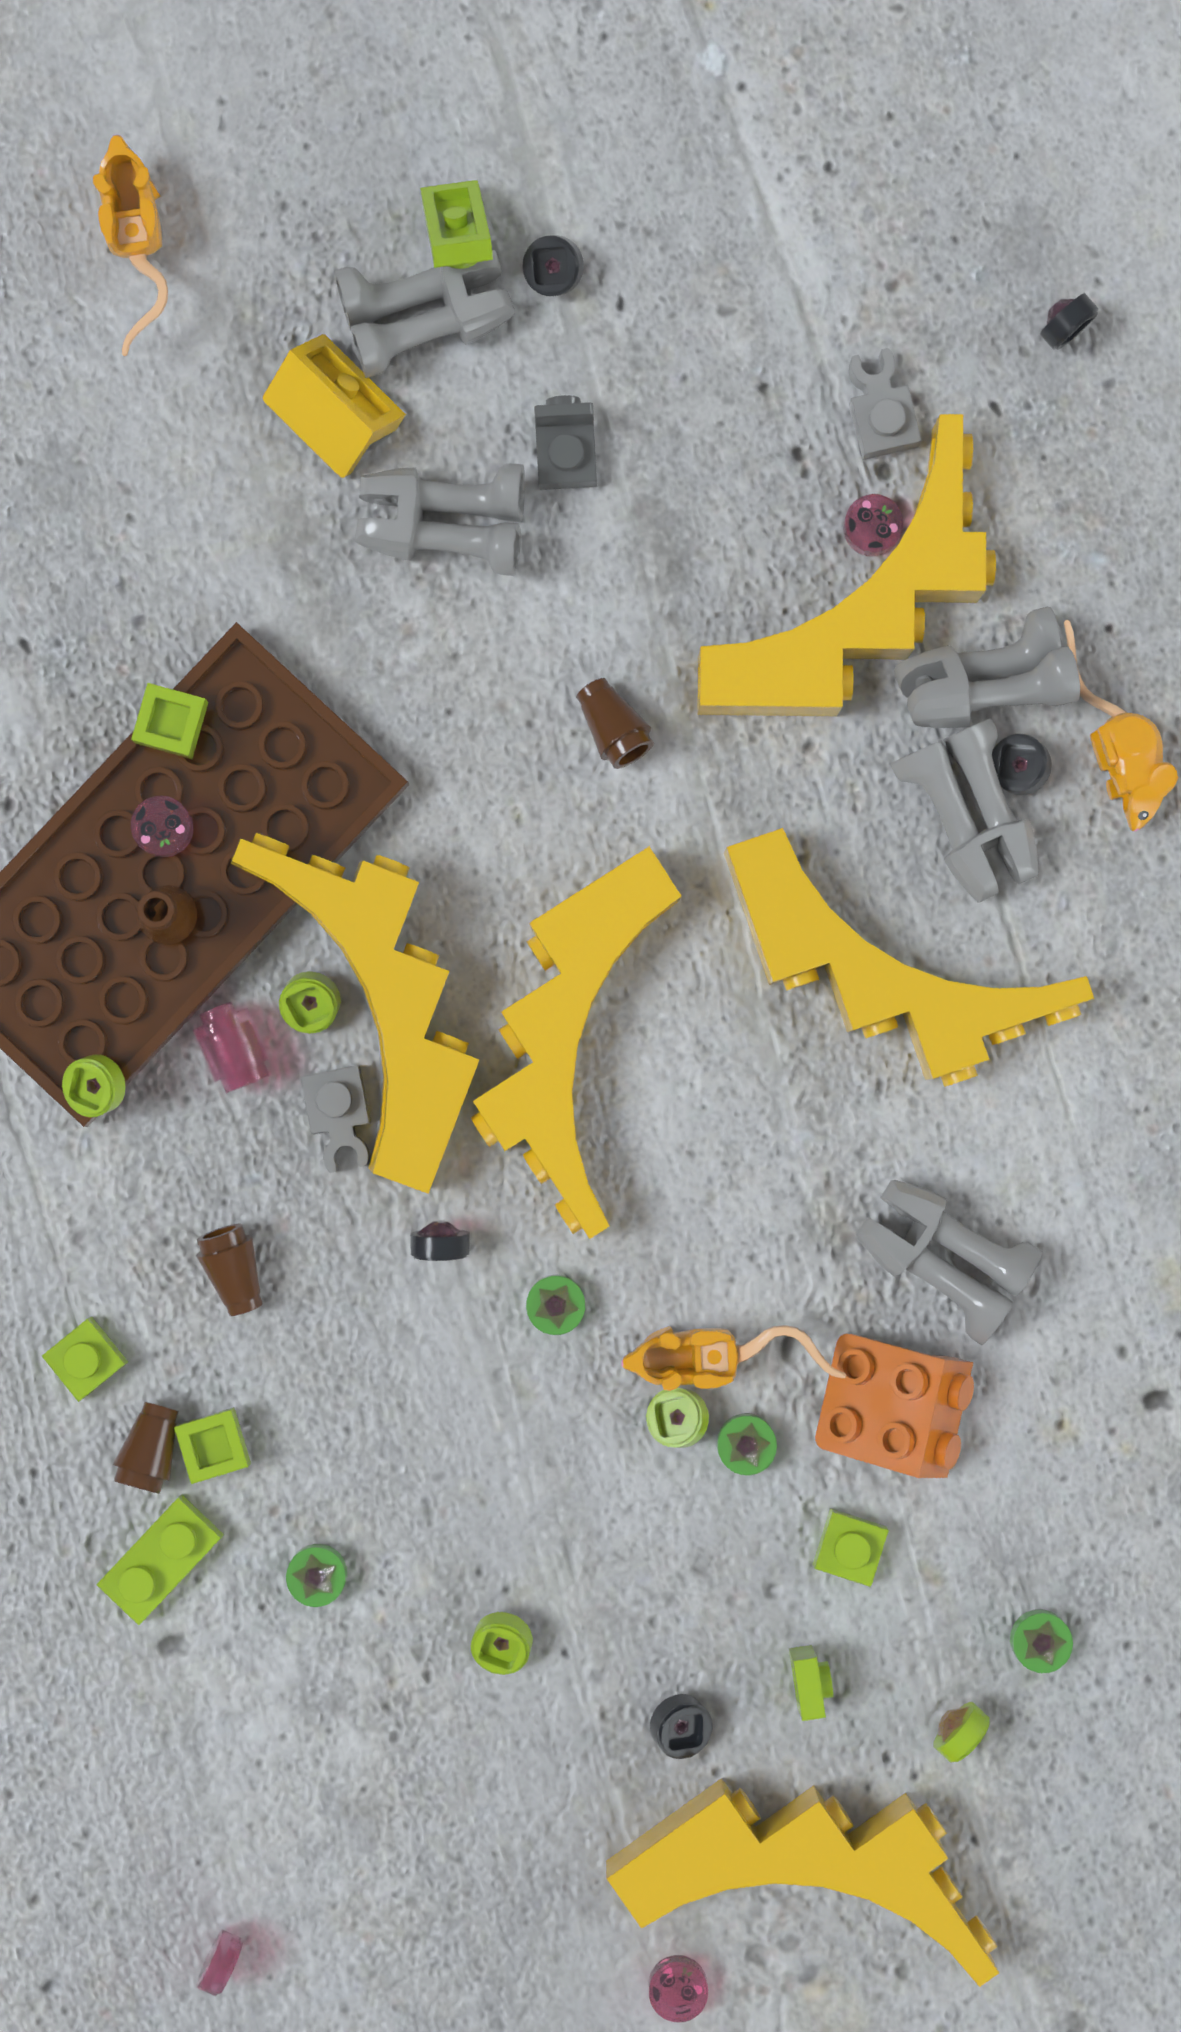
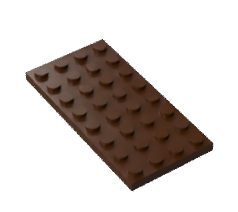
[0,622,410,1127]

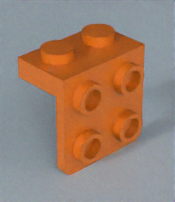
[815,1334,974,1478]

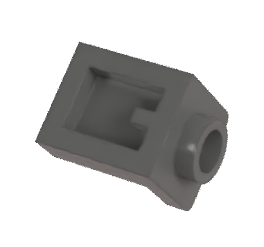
[534,395,597,490]

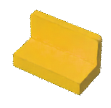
[263,334,406,478]

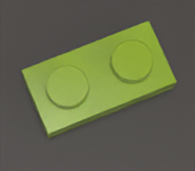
[420,180,493,269]
[96,1494,224,1625]

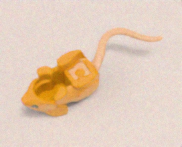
[93,135,168,356]
[1064,620,1178,832]
[621,1325,846,1391]

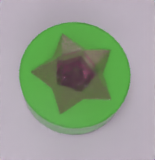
[526,1275,585,1335]
[717,1413,777,1476]
[286,1544,347,1607]
[1010,1609,1073,1673]

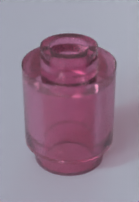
[193,1002,270,1094]

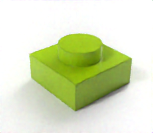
[131,683,209,759]
[42,1317,128,1402]
[174,1407,251,1484]
[812,1508,889,1587]
[788,1645,834,1721]

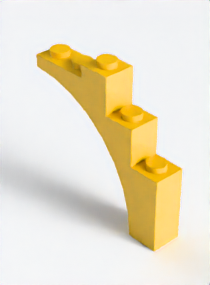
[697,414,996,717]
[724,828,1094,1087]
[231,833,480,1194]
[470,846,681,1239]
[606,1778,999,1987]

